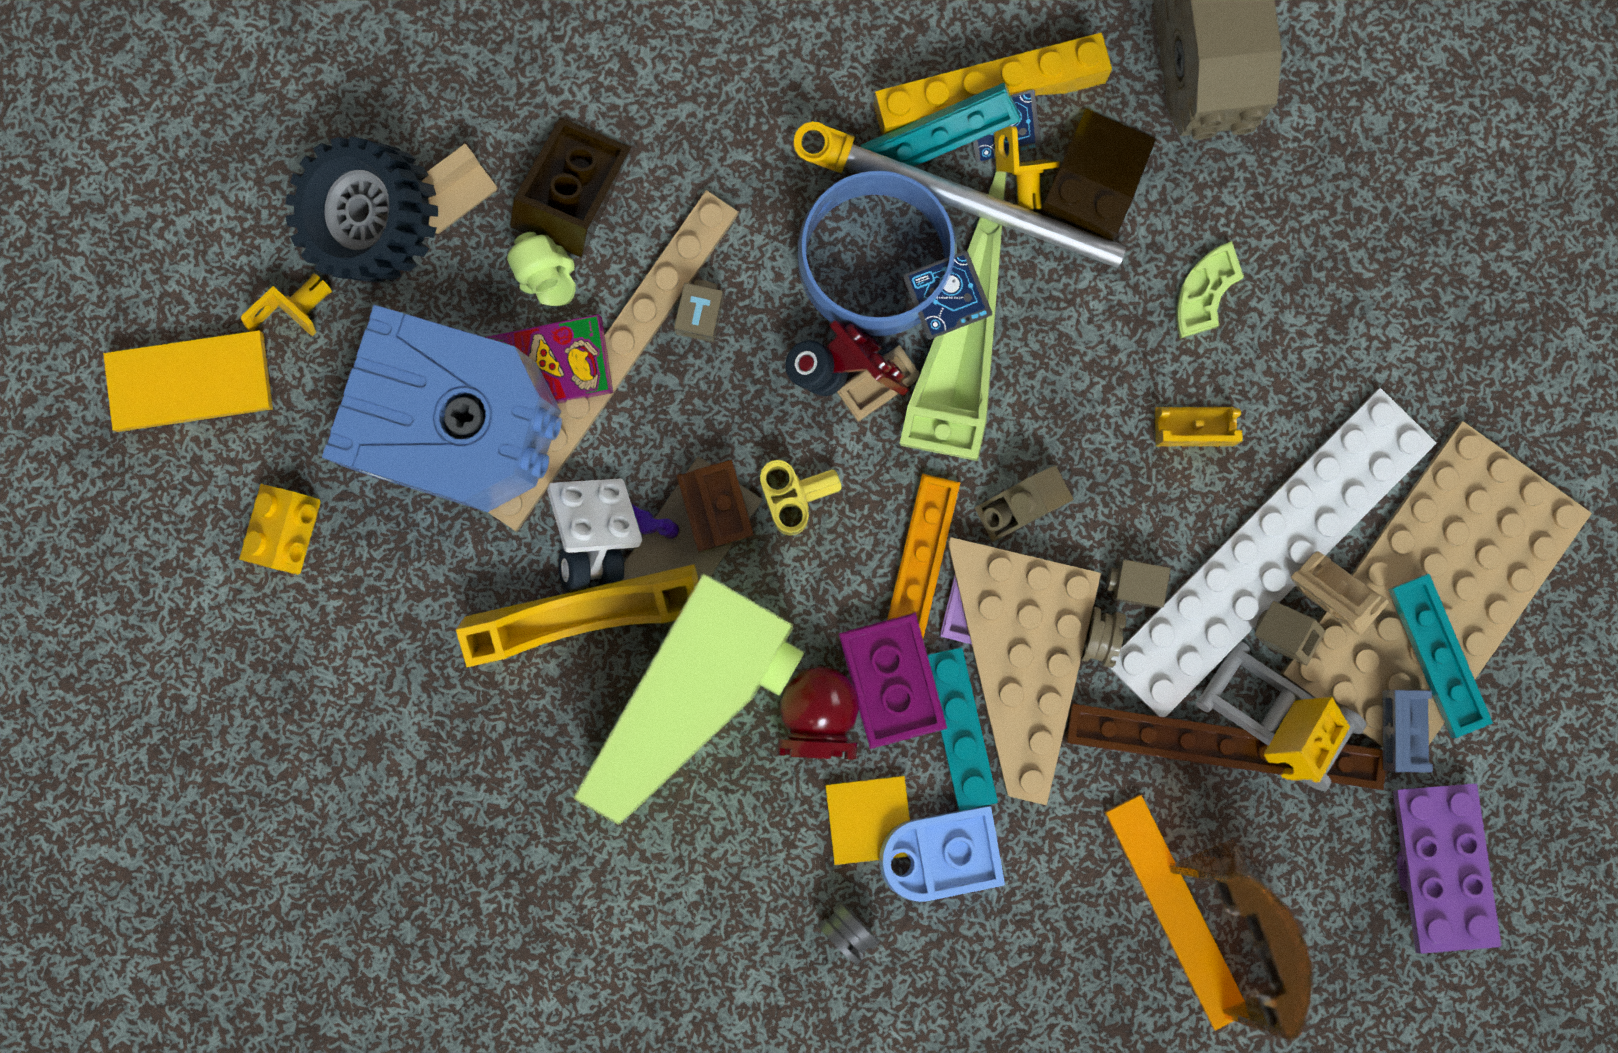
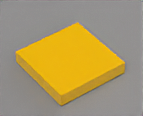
[825,776,910,865]

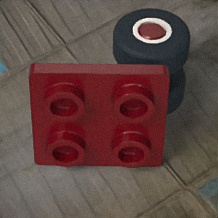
[785,320,909,396]

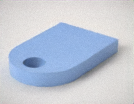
[879,805,1005,902]

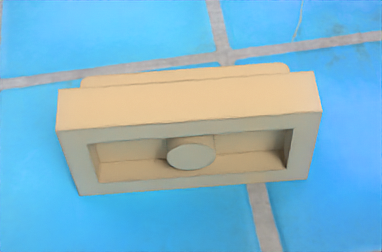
[422,144,497,234]

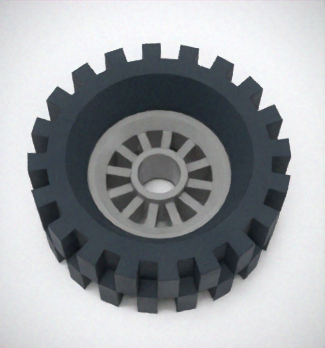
[285,136,438,282]

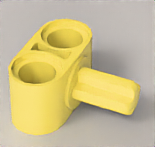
[760,460,841,536]

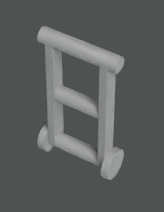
[1196,641,1367,791]

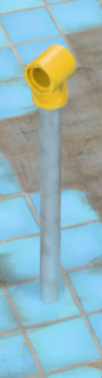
[793,121,1126,268]

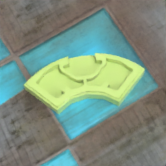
[1176,241,1244,339]

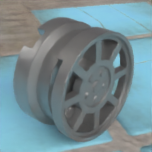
[817,901,880,965]

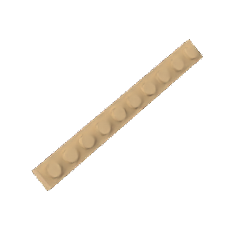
[488,190,739,532]

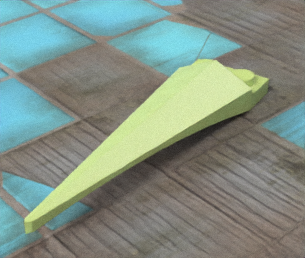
[900,171,1006,461]

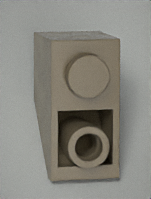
[975,465,1074,542]

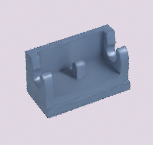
[1382,690,1433,772]

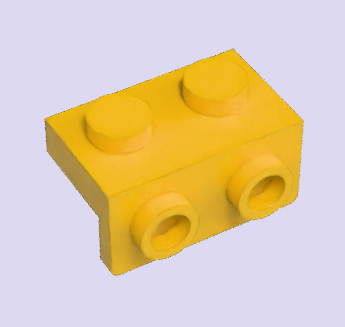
[239,484,321,575]

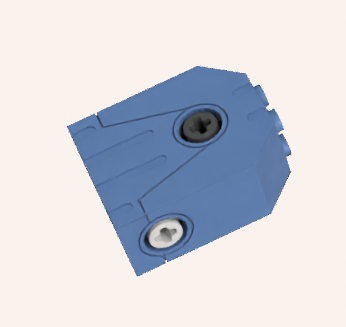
[322,305,562,512]

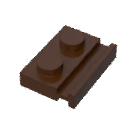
[677,459,754,552]

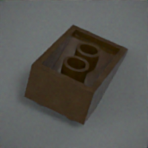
[1040,109,1156,241]
[510,117,631,258]

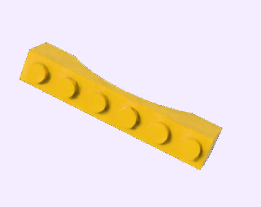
[873,32,1112,135]
[456,564,699,667]

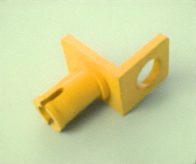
[994,126,1060,210]
[241,273,332,336]

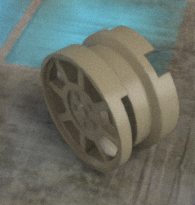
[1081,606,1126,668]

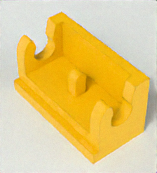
[1155,407,1243,446]
[1264,697,1350,782]

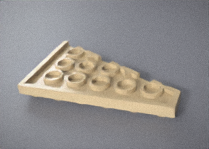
[948,537,1101,805]

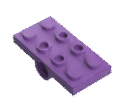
[1393,783,1502,953]

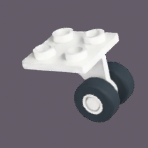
[547,479,642,593]

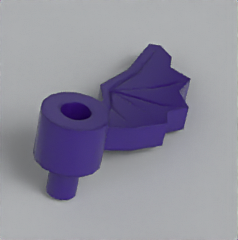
[631,503,679,539]

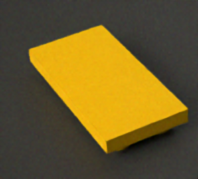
[103,330,273,432]

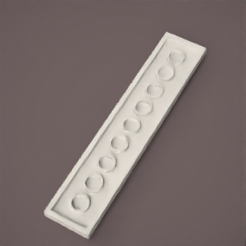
[1108,388,1436,717]

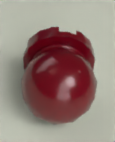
[777,666,859,759]

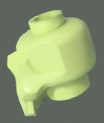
[507,232,576,306]

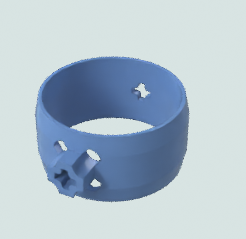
[798,171,957,336]

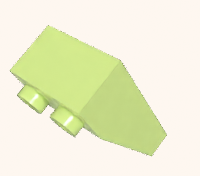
[574,574,804,824]

